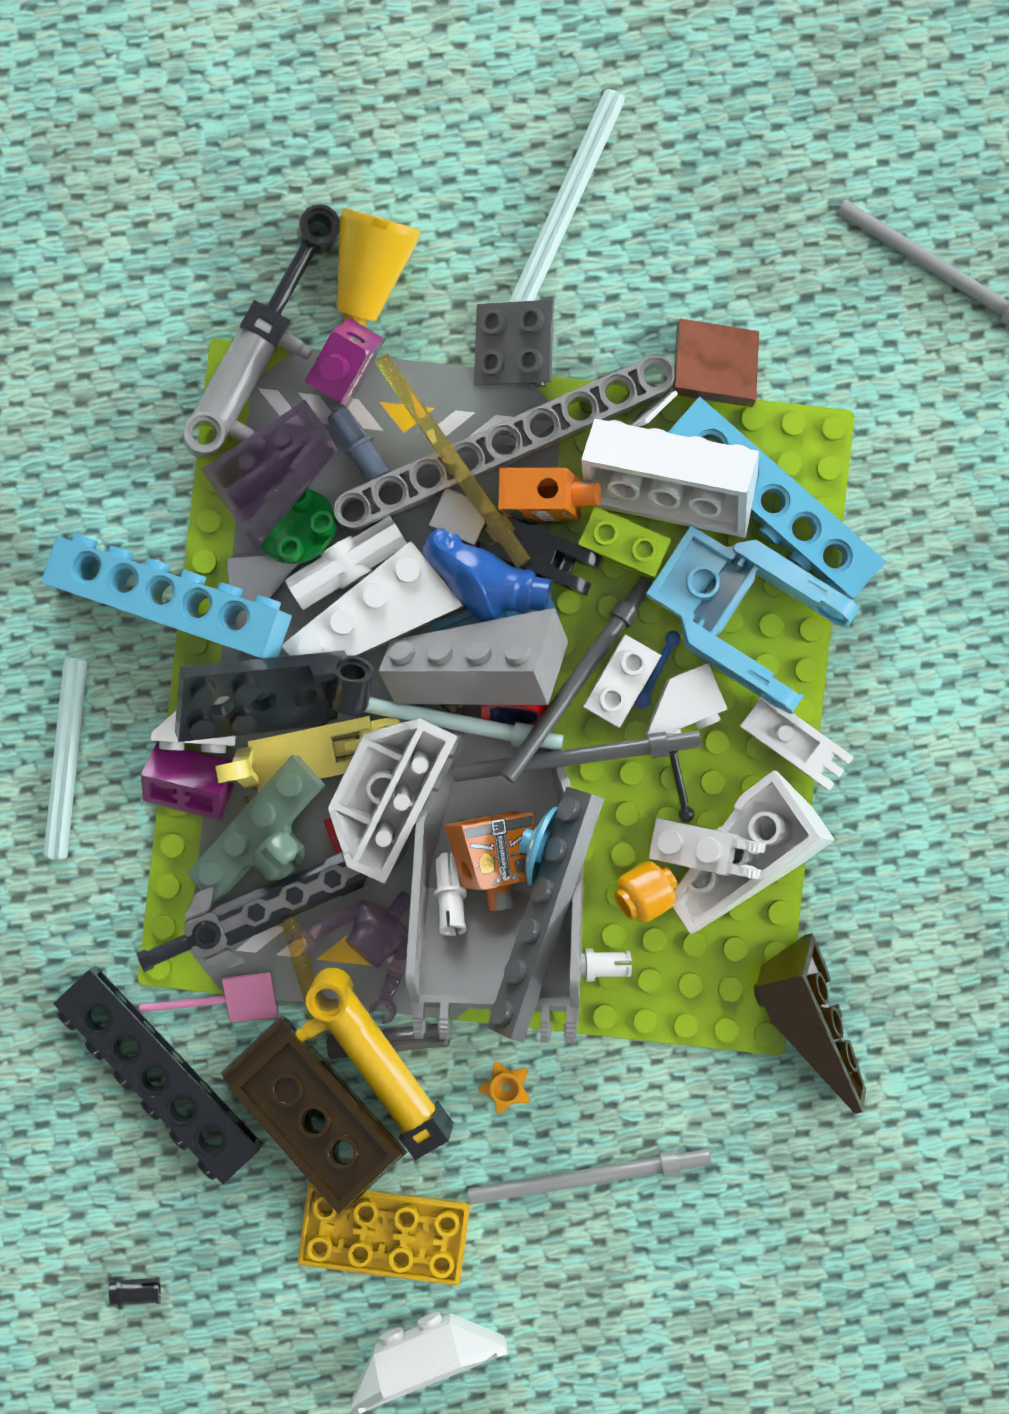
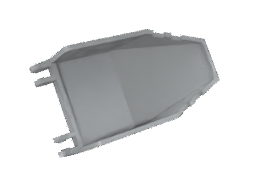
[405,708,583,1044]

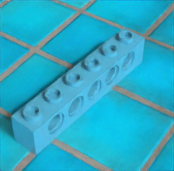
[668,397,886,600]
[41,533,292,659]

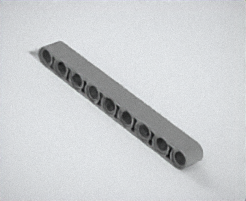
[334,355,675,532]

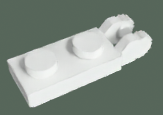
[649,818,766,879]

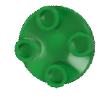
[254,484,337,564]

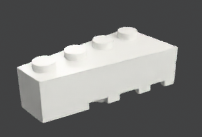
[282,541,463,657]

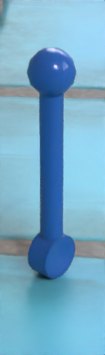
[634,630,681,709]

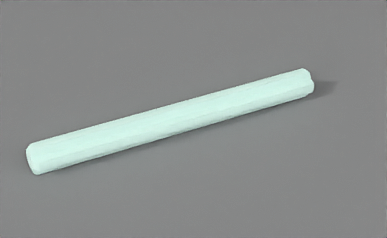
[509,89,625,302]

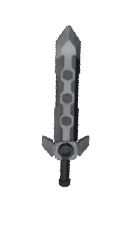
[136,843,408,972]

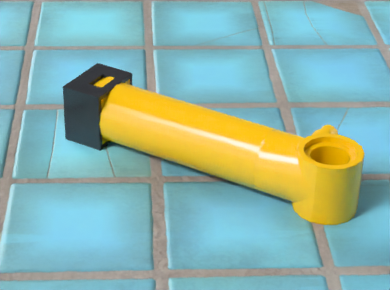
[295,968,454,1160]

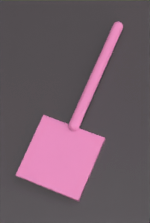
[138,972,279,1022]

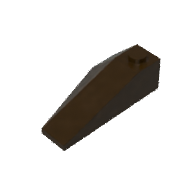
[754,933,866,1114]

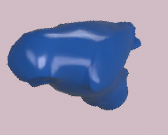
[422,528,552,622]

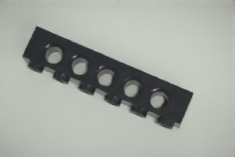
[53,966,263,1185]

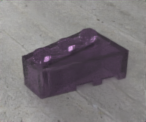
[201,400,338,549]

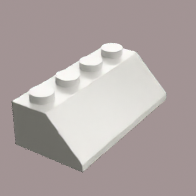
[581,419,759,538]

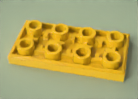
[297,1181,470,1286]

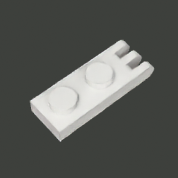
[739,697,854,791]

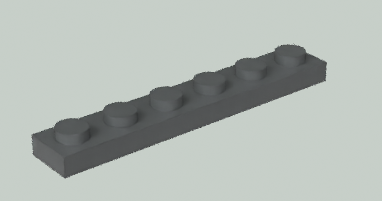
[487,787,604,1042]

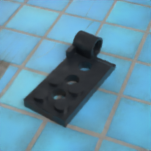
[175,650,374,742]

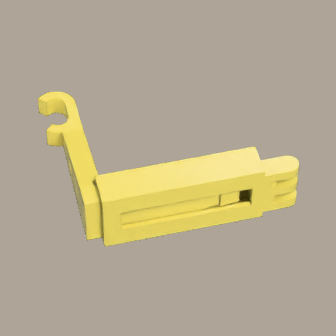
[215,716,400,792]

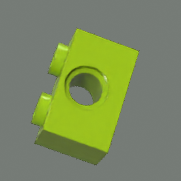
[578,506,671,581]

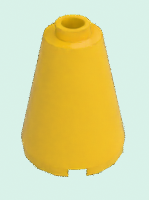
[336,207,421,327]

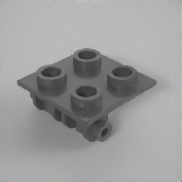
[474,299,554,388]

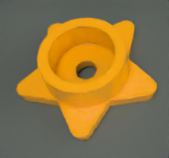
[478,1061,530,1114]

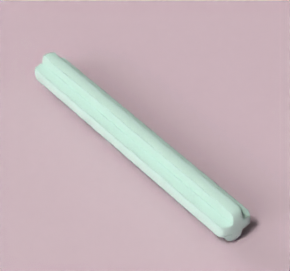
[43,658,87,860]

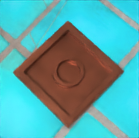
[673,318,759,407]

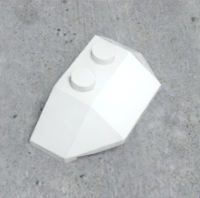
[328,718,457,884]
[351,1312,507,1414]

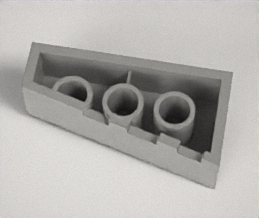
[379,608,568,705]

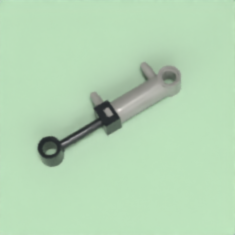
[183,204,340,458]

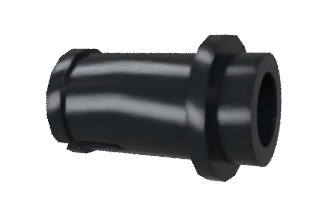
[109,1276,161,1310]

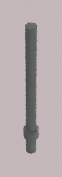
[500,576,653,783]
[452,731,702,782]

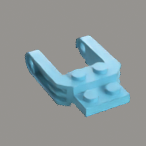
[646,525,859,714]

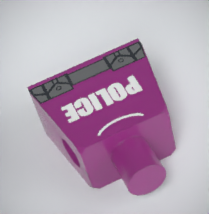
[305,318,386,407]

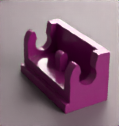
[141,742,234,821]

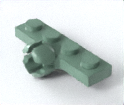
[187,755,325,903]

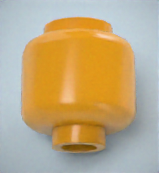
[614,861,678,923]

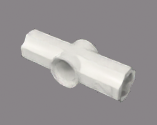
[285,516,407,611]

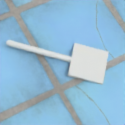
[628,387,678,427]

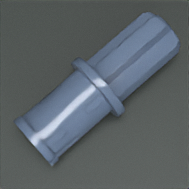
[327,406,391,482]

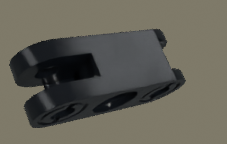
[476,511,603,596]

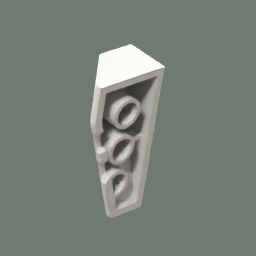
[673,770,835,934]

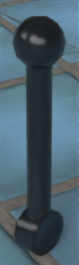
[669,750,695,822]

